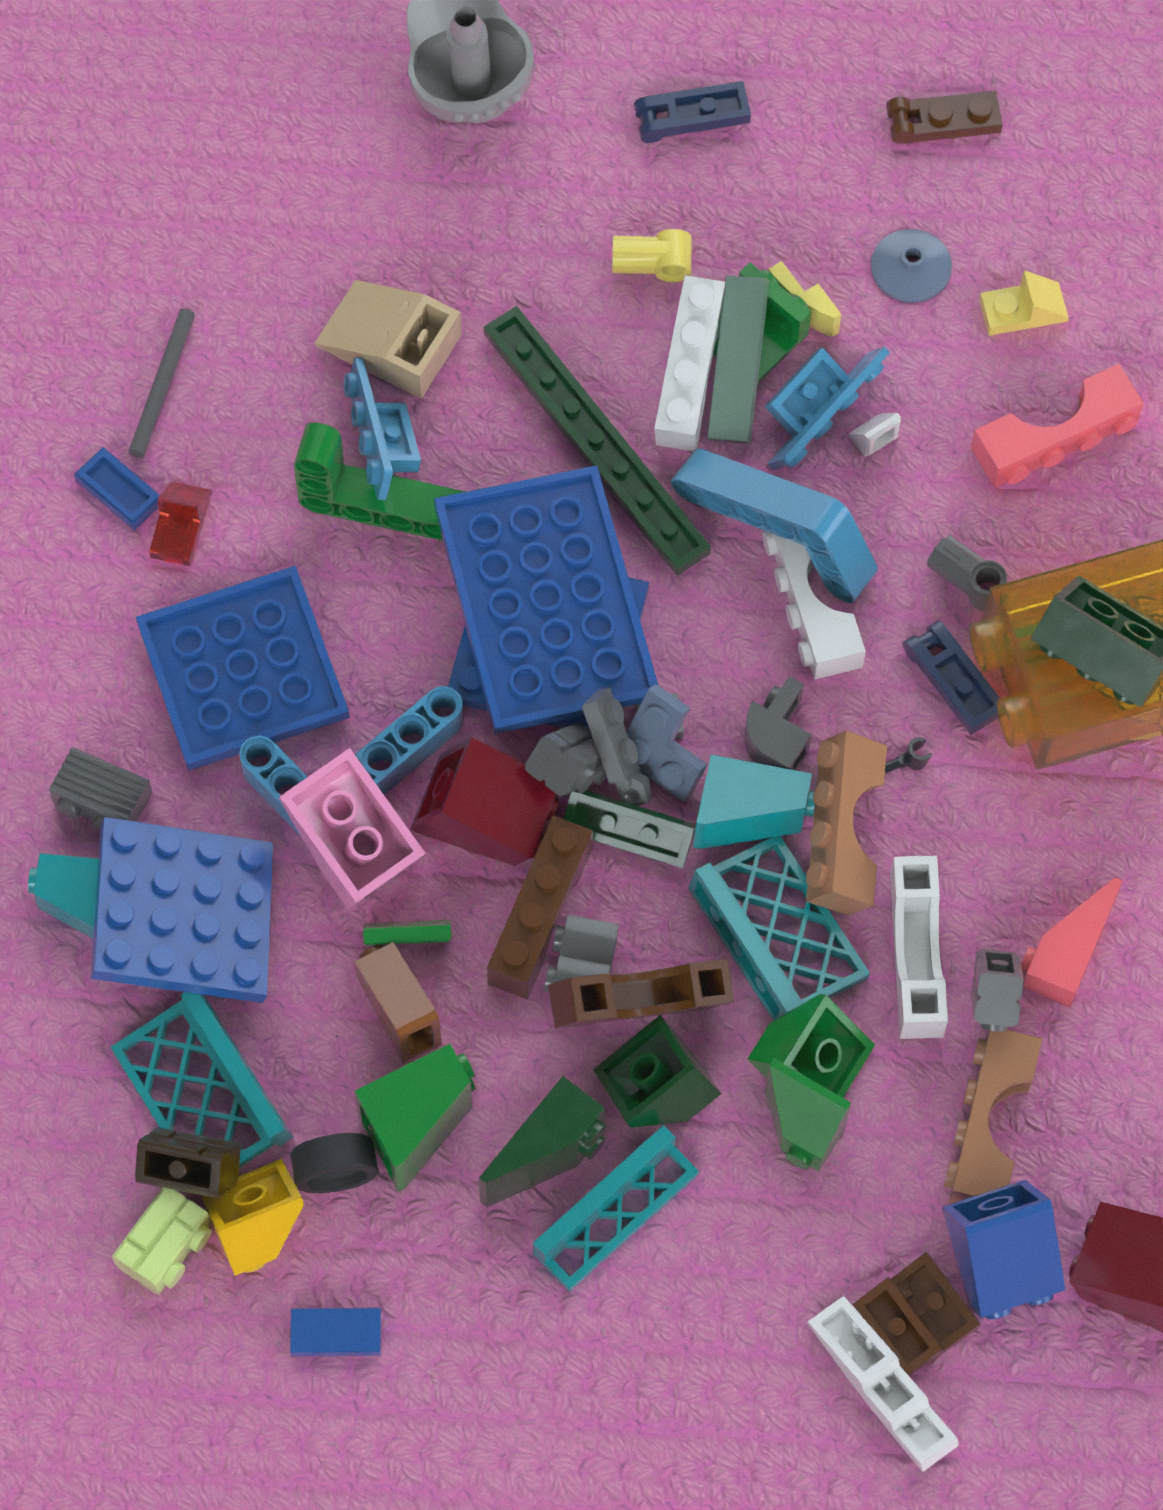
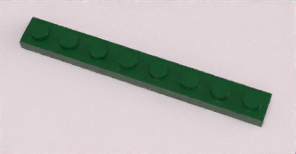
[483,306,711,576]

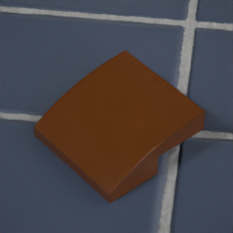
[853,1252,982,1376]

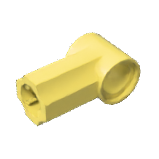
[612,229,692,282]

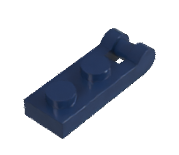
[633,81,751,143]
[902,620,1007,735]

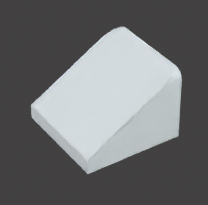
[849,413,901,457]

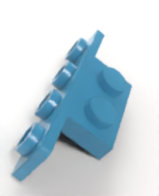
[764,346,890,470]
[344,358,421,500]

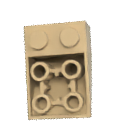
[315,280,462,399]

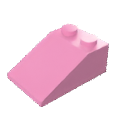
[279,748,426,910]

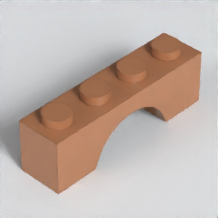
[806,731,887,915]
[944,1030,1042,1204]

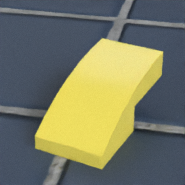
[768,261,841,337]

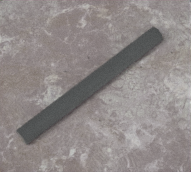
[128,308,195,458]

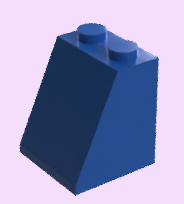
[942,1180,1066,1319]

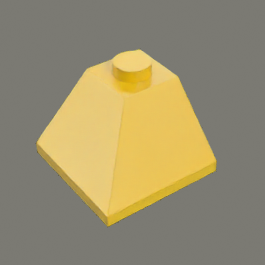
[200,1159,304,1276]

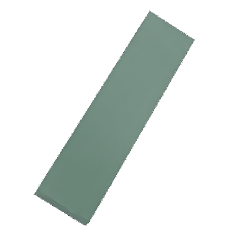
[708,275,769,444]

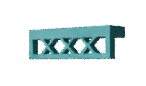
[533,1125,699,1292]

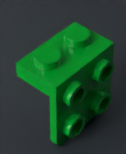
[713,262,811,383]

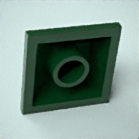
[593,1015,722,1128]

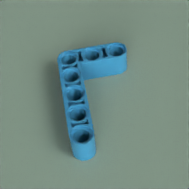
[671,448,878,604]
[239,686,463,838]

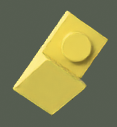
[979,271,1069,336]

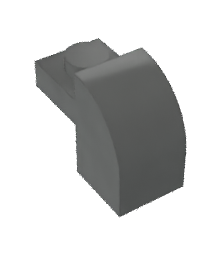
[745,676,811,770]

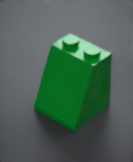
[354,1044,476,1192]

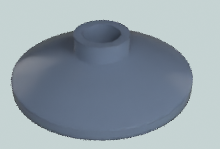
[871,229,952,303]

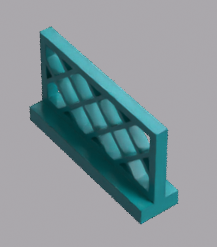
[688,836,870,1021]
[110,992,294,1168]

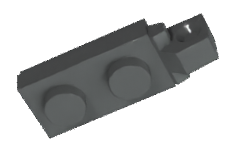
[582,687,653,806]

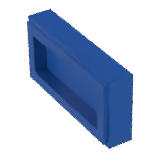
[74,447,163,531]
[290,1308,381,1357]

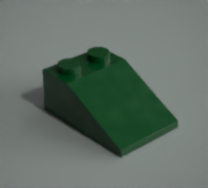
[479,1076,606,1207]

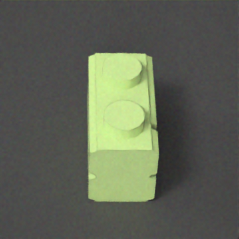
[112,1188,212,1295]

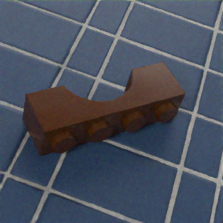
[487,816,593,1000]
[548,959,734,1028]

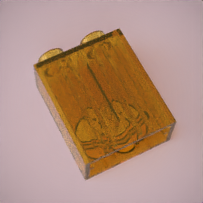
[969,539,1163,770]

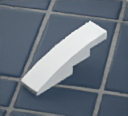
[808,1296,959,1472]

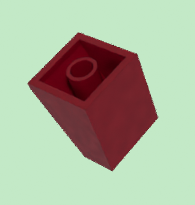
[410,737,559,866]
[1069,1201,1163,1332]

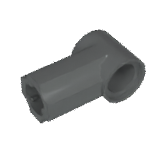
[927,535,1007,612]

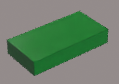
[363,920,451,945]

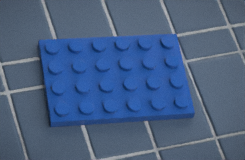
[434,465,659,735]

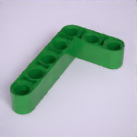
[294,422,466,541]

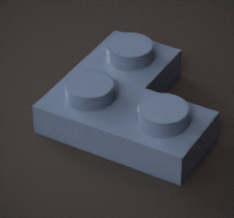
[627,684,708,802]

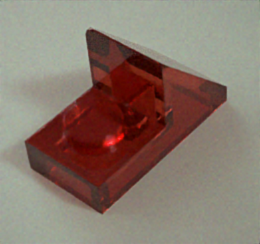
[149,481,212,567]

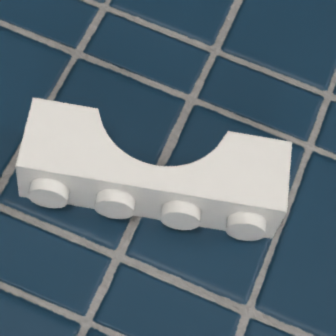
[654,275,725,452]
[762,531,866,680]
[890,856,948,1039]

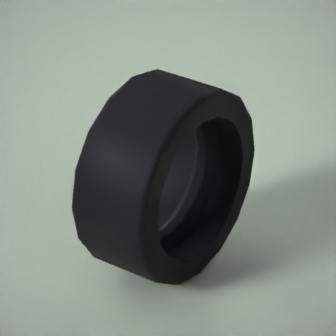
[290,1133,379,1193]

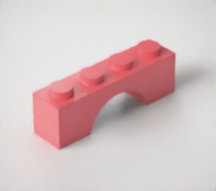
[971,364,1144,488]

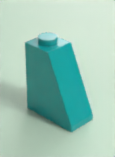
[693,754,815,849]
[28,853,98,939]

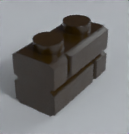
[135,1127,241,1198]

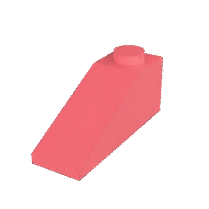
[1021,877,1123,1007]

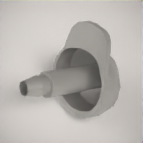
[406,0,535,123]

